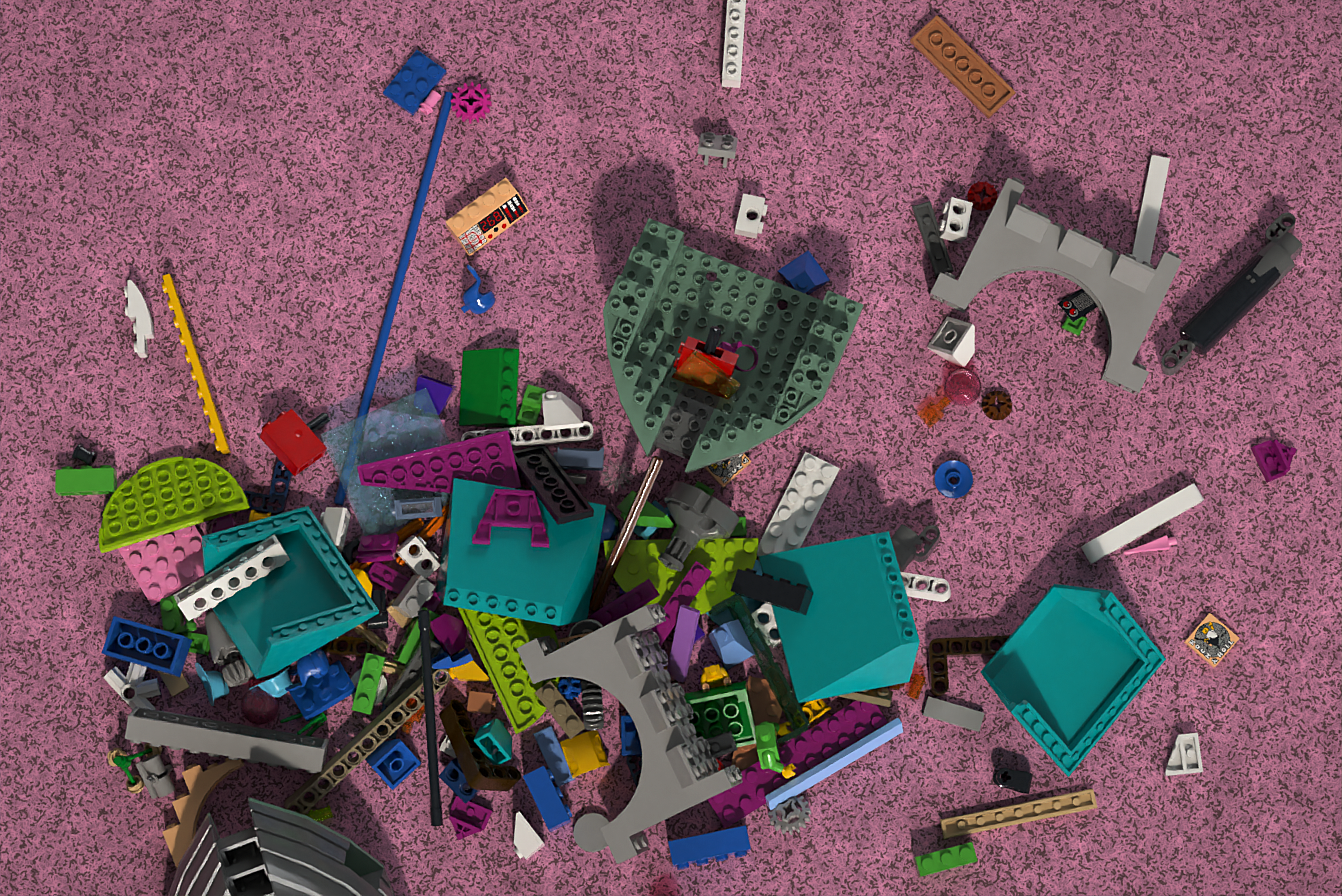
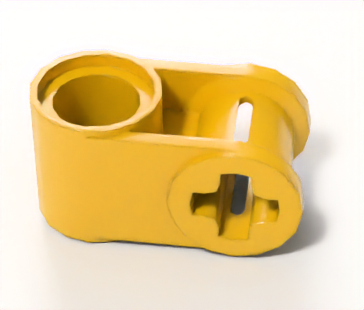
[794,699,831,727]

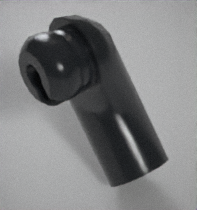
[341,537,360,565]

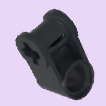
[993,768,1033,794]

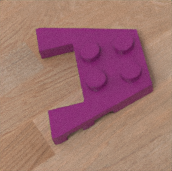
[472,489,549,548]

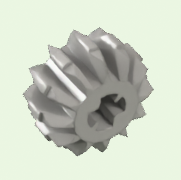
[222,659,255,687]

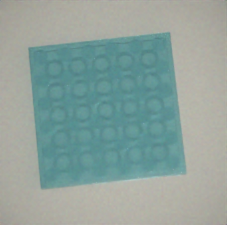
[320,388,451,537]

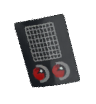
[1058,289,1097,322]

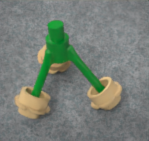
[107,743,162,793]

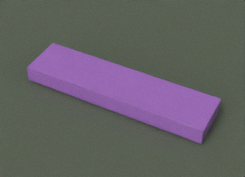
[667,604,700,683]

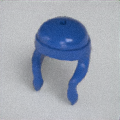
[461,265,496,315]
[285,648,329,691]

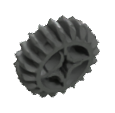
[581,679,604,731]

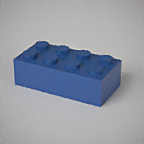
[102,616,192,677]
[668,825,751,870]

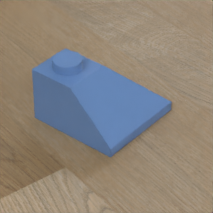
[708,619,755,671]

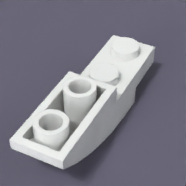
[124,280,155,358]

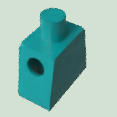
[474,718,512,765]

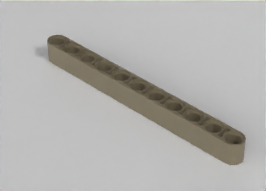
[284,667,450,815]

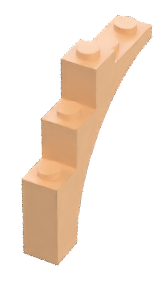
[162,758,245,868]

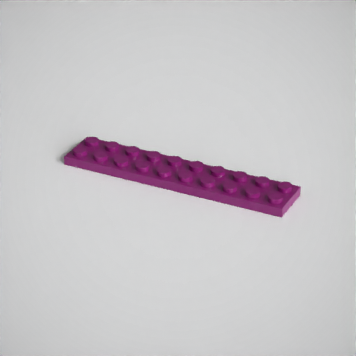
[707,700,888,829]

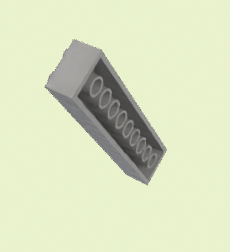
[125,707,329,773]

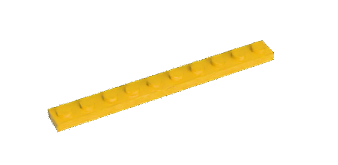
[161,274,231,455]

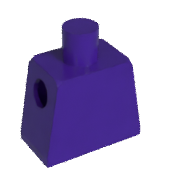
[414,375,456,418]

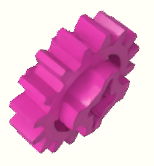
[451,82,492,124]

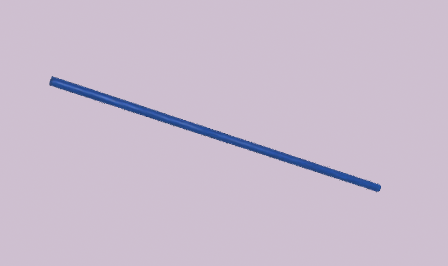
[334,92,453,506]

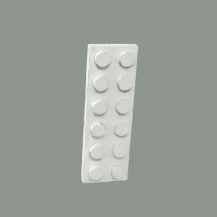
[757,452,840,556]

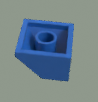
[777,250,830,295]
[365,739,422,790]

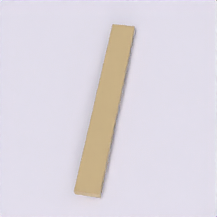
[940,789,1097,839]

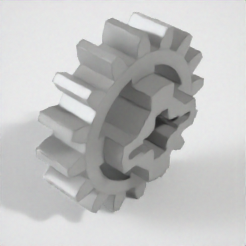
[768,795,811,835]

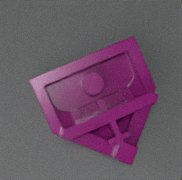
[1251,439,1297,483]
[430,613,467,656]
[449,795,493,840]

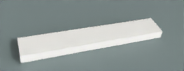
[1131,155,1170,263]

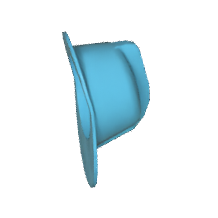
[195,662,229,706]
[249,667,293,698]

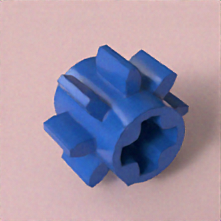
[558,677,582,700]

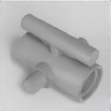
[135,754,176,799]

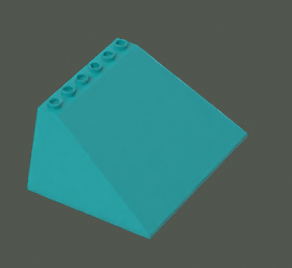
[435,478,606,626]
[202,506,379,679]
[759,531,920,703]
[981,584,1166,777]

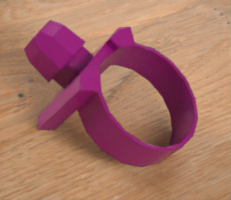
[718,341,759,372]

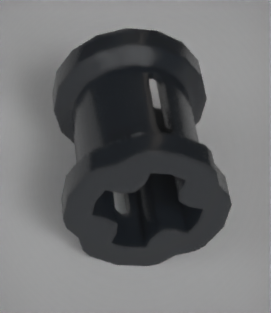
[72,443,98,466]

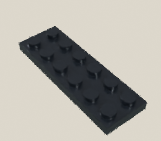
[513,445,594,525]

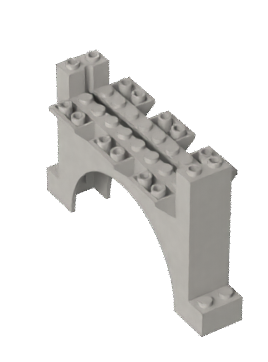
[930,177,1182,395]
[517,603,743,864]

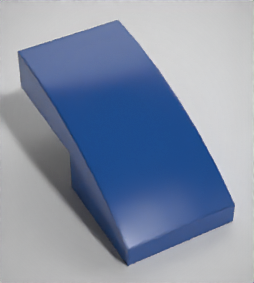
[431,648,473,669]

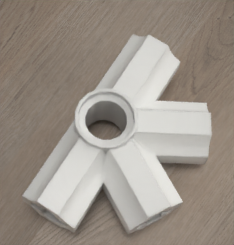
[103,663,161,710]

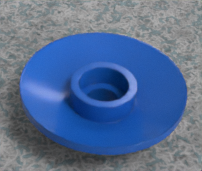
[934,460,973,498]

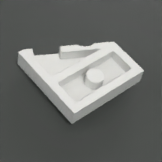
[1164,733,1203,776]

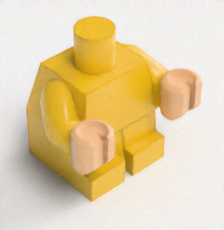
[700,664,732,692]

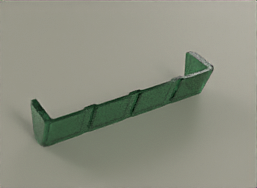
[708,594,810,744]

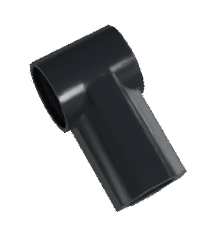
[368,590,389,629]

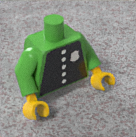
[755,721,796,778]

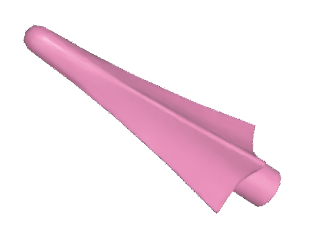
[1124,535,1177,555]

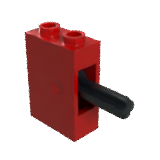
[673,326,739,395]
[260,409,330,476]

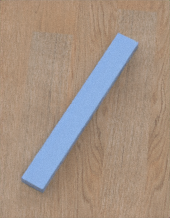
[765,718,903,810]

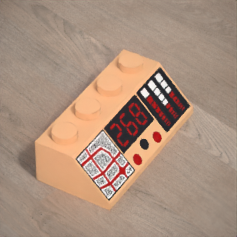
[446,178,530,257]

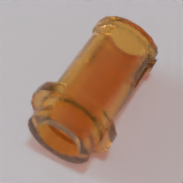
[906,674,926,700]

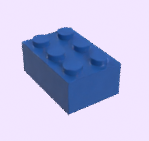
[523,766,572,832]

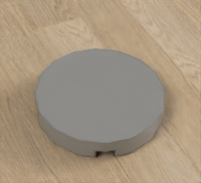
[573,813,609,853]

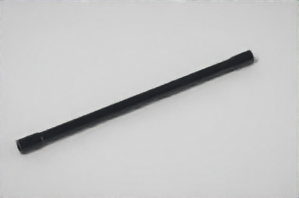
[418,610,443,826]

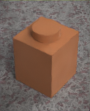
[467,691,497,715]

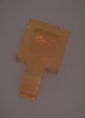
[917,396,951,428]
[401,698,425,735]

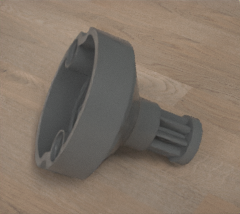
[658,481,739,572]

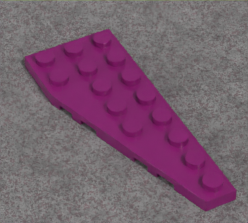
[357,430,521,493]

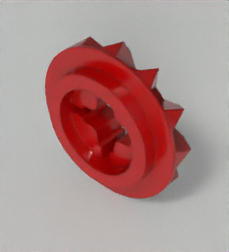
[967,181,997,211]

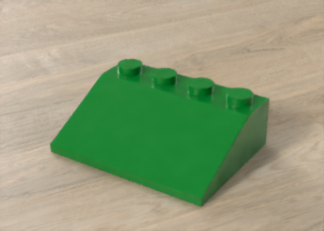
[459,348,520,428]
[684,681,756,747]

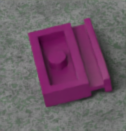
[356,533,399,563]

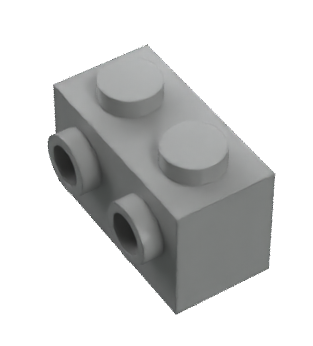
[391,575,436,618]

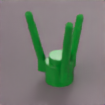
[280,712,327,736]

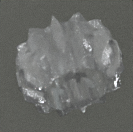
[601,459,634,492]

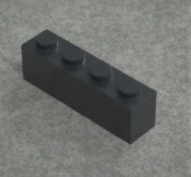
[731,568,813,615]

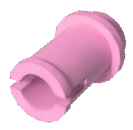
[419,90,441,115]

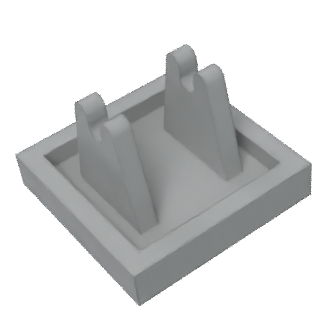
[697,132,738,168]

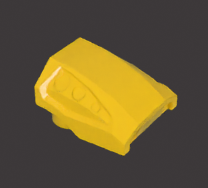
[560,730,610,778]

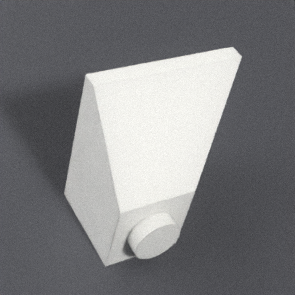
[927,316,975,368]
[542,391,583,430]
[320,507,351,552]
[513,812,545,860]

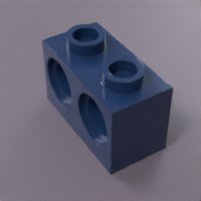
[439,757,481,804]

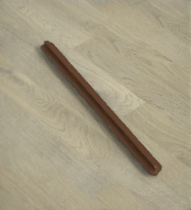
[589,456,663,612]

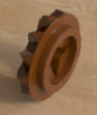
[982,390,1013,421]

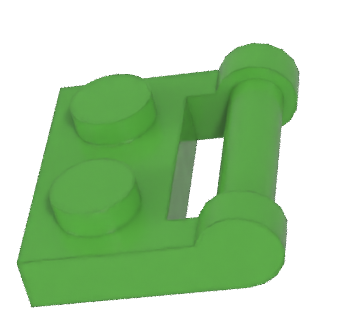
[160,596,197,635]

